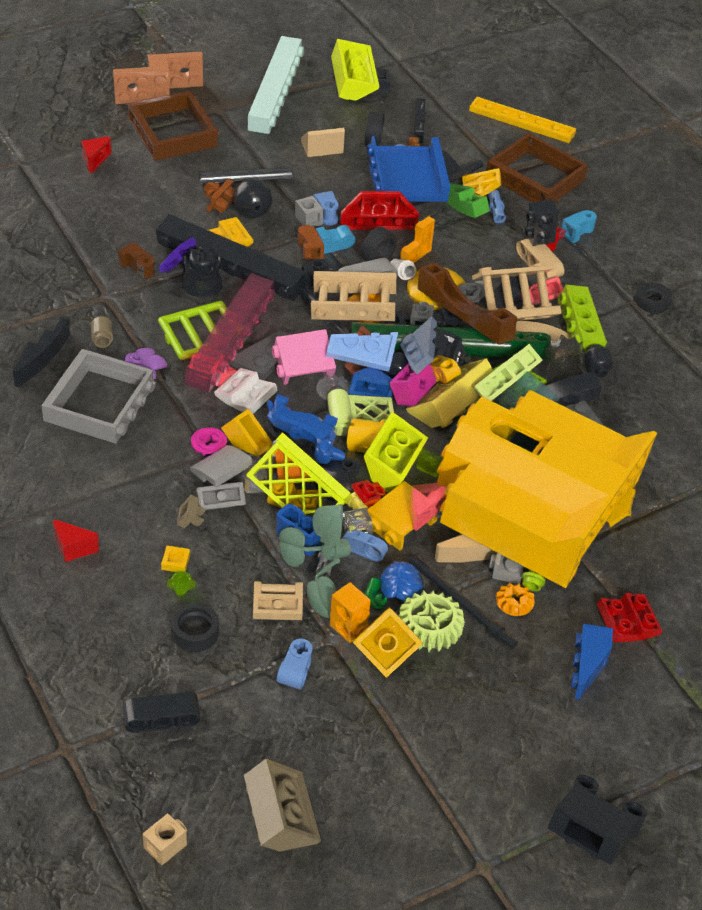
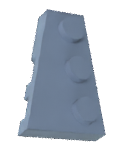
[400,316,437,374]

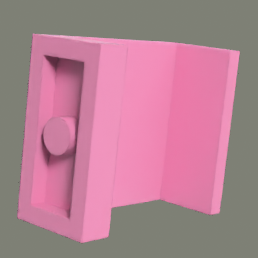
[272,329,336,385]

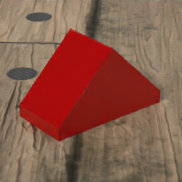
[81,136,112,173]
[53,519,100,562]

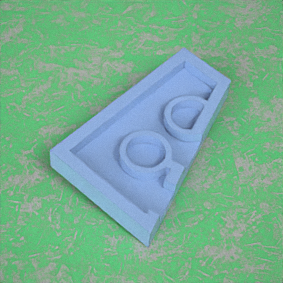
[326,332,398,372]

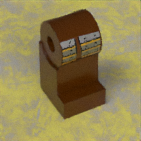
[118,242,155,279]

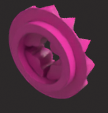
[191,427,227,456]

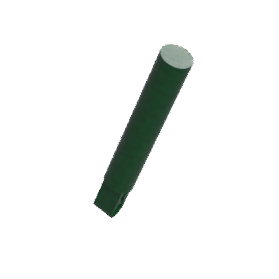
[351,322,551,360]

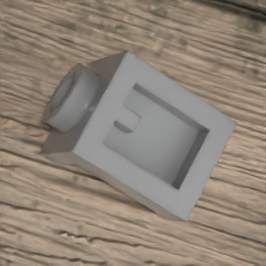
[489,552,524,584]

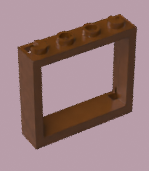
[128,91,219,161]
[486,133,588,203]

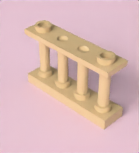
[472,263,562,321]
[311,271,396,321]

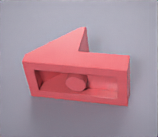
[411,486,447,531]

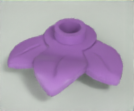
[124,348,168,379]

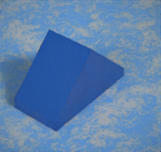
[348,367,393,397]

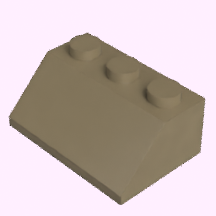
[244,759,321,852]

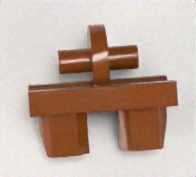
[204,178,234,213]

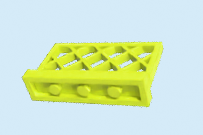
[246,432,353,516]

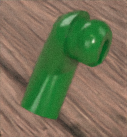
[364,578,387,609]

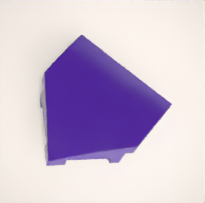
[159,237,197,274]

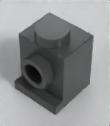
[410,302,434,326]

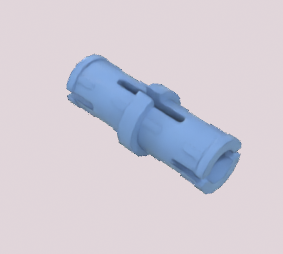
[487,190,506,223]

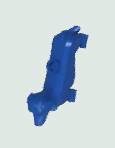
[267,394,345,464]

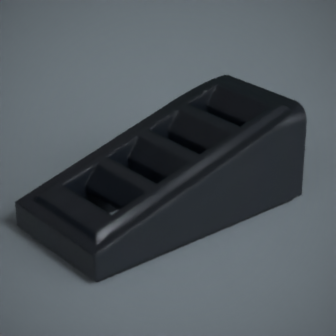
[372,69,390,94]

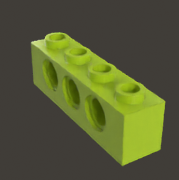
[558,285,607,356]

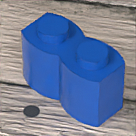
[276,504,322,556]

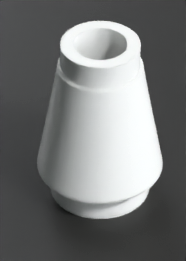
[390,259,416,280]

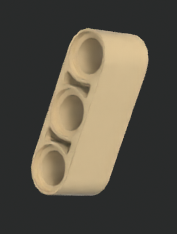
[516,239,564,280]

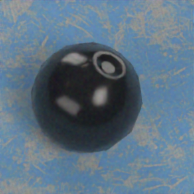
[233,178,273,218]

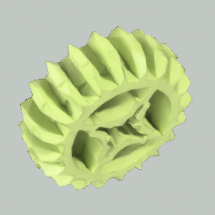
[398,590,465,652]

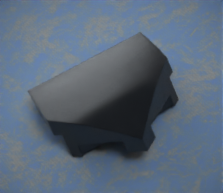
[432,328,472,367]

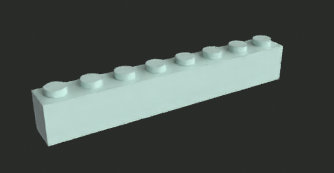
[248,36,304,134]

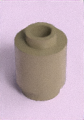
[91,316,113,348]

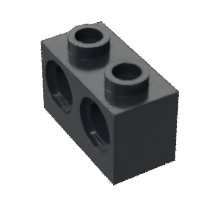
[524,199,559,246]

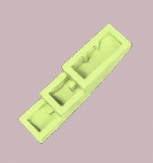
[473,344,543,401]

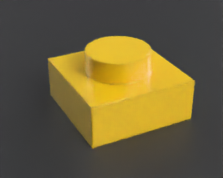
[161,546,190,573]

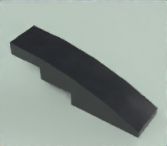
[13,318,70,387]

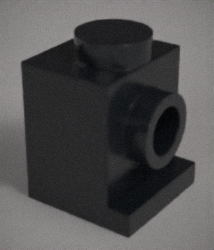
[301,258,333,287]

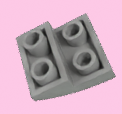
[190,445,253,487]

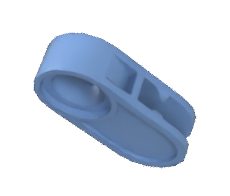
[342,528,388,562]

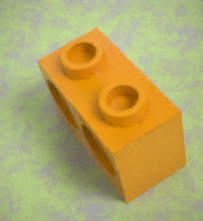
[330,582,371,643]

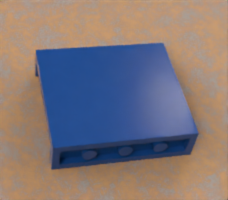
[367,136,450,202]

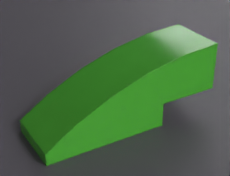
[446,183,490,218]

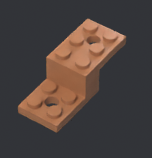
[113,52,203,104]

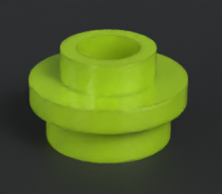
[521,570,546,591]

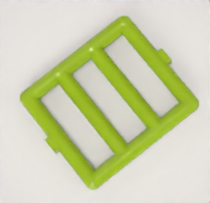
[158,301,246,360]

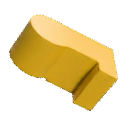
[430,355,461,384]

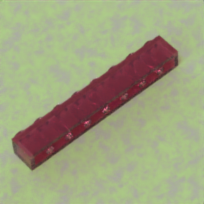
[185,273,275,393]

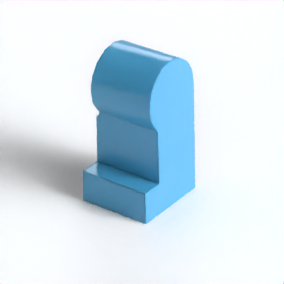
[561,210,597,243]
[316,225,355,254]

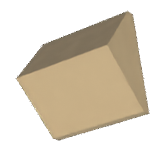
[301,128,345,157]

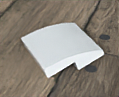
[214,368,278,414]

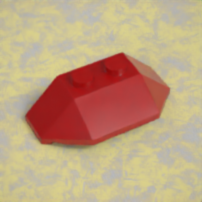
[340,191,419,230]

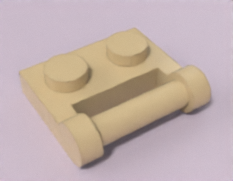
[253,581,303,620]

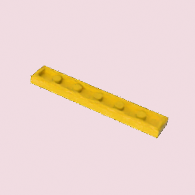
[469,97,576,143]

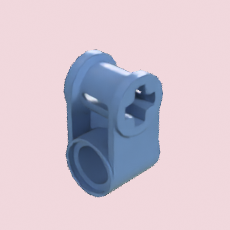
[312,191,339,225]
[276,639,312,690]

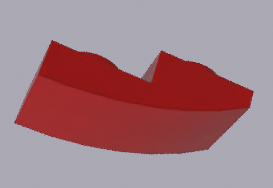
[351,480,387,507]

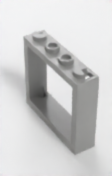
[42,349,156,444]

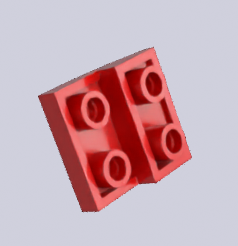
[597,593,663,642]

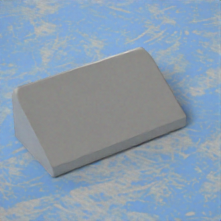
[196,482,246,510]

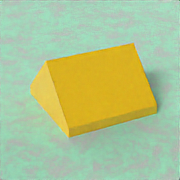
[353,607,423,678]

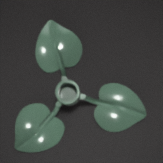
[279,504,351,618]

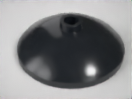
[314,451,373,504]

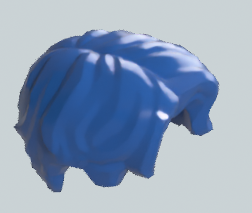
[380,561,423,602]

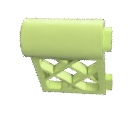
[327,389,394,436]

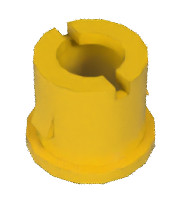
[347,418,386,453]

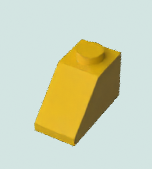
[221,408,273,457]

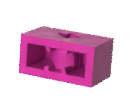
[390,363,436,406]

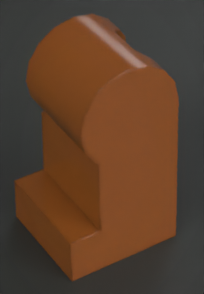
[297,225,324,261]

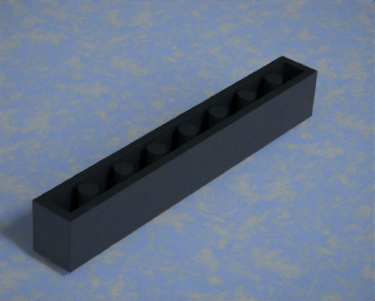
[155,214,306,301]

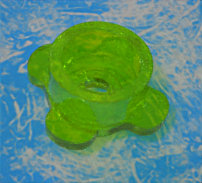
[167,571,196,596]

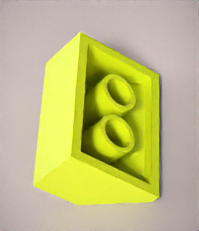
[364,412,428,493]

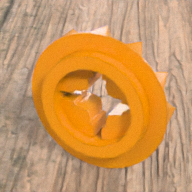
[496,582,535,616]

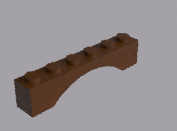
[418,262,517,345]

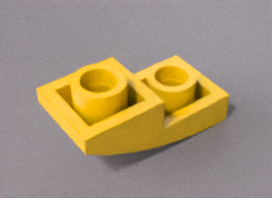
[267,483,319,511]

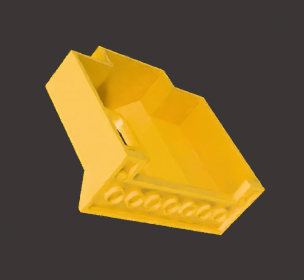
[437,390,657,588]

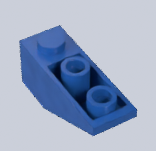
[571,624,613,699]

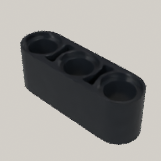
[123,692,201,733]

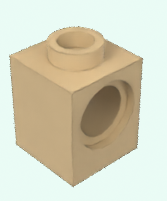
[143,813,187,865]

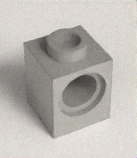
[295,196,323,227]

